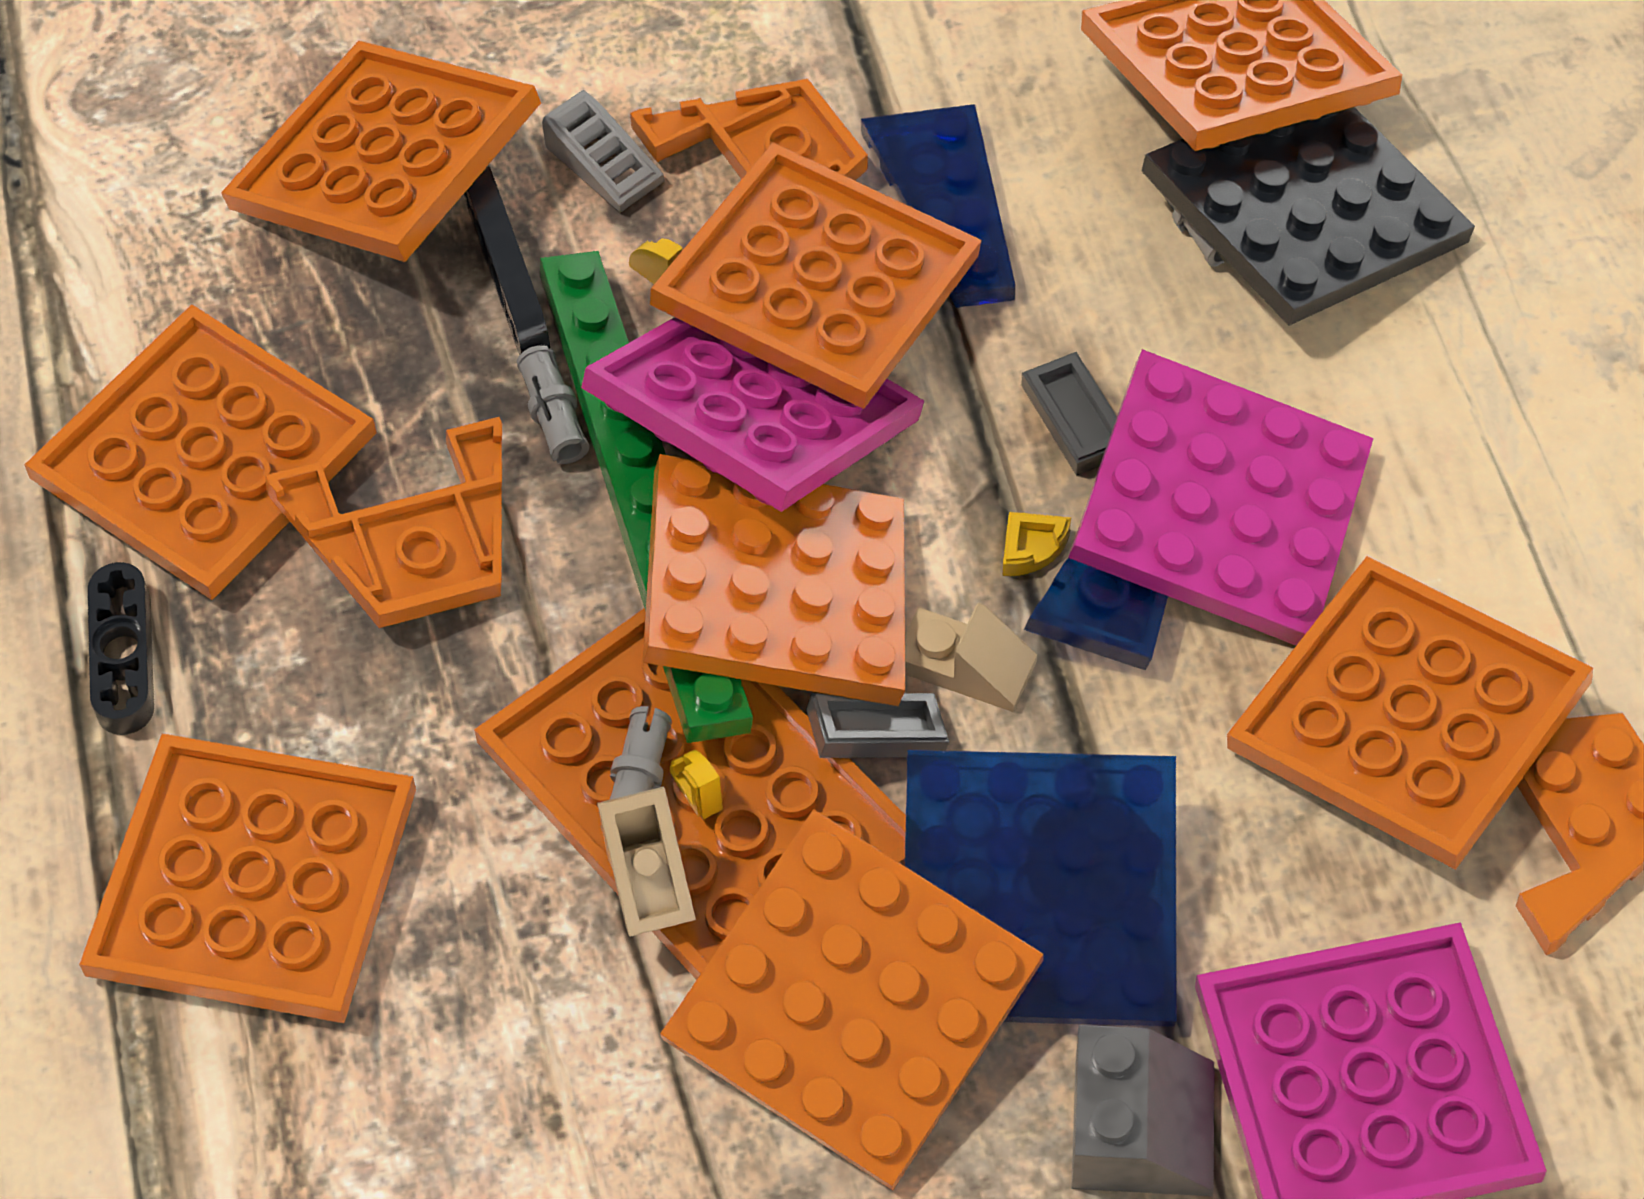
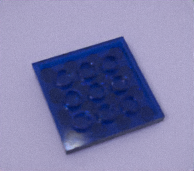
[905,750,1177,1026]

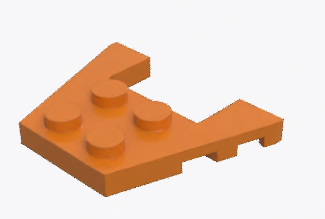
[630,78,868,181]
[265,417,502,628]
[1516,713,1644,955]

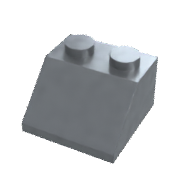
[1072,1025,1214,1196]

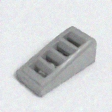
[542,90,664,213]

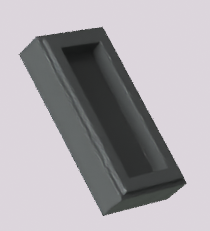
[1021,352,1117,476]
[806,693,949,758]

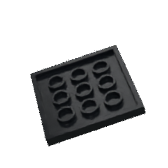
[1141,107,1475,326]

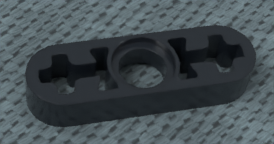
[88,562,154,735]

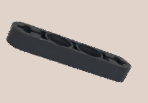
[463,165,550,355]

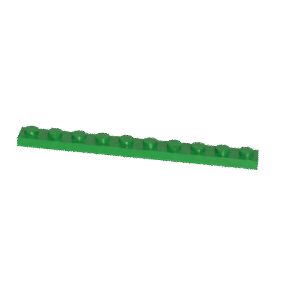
[539,251,753,743]

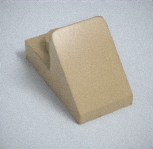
[905,603,1037,712]
[597,787,696,937]

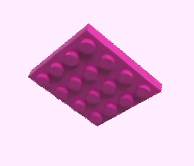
[581,317,925,512]
[1068,349,1374,645]
[1195,922,1547,1199]

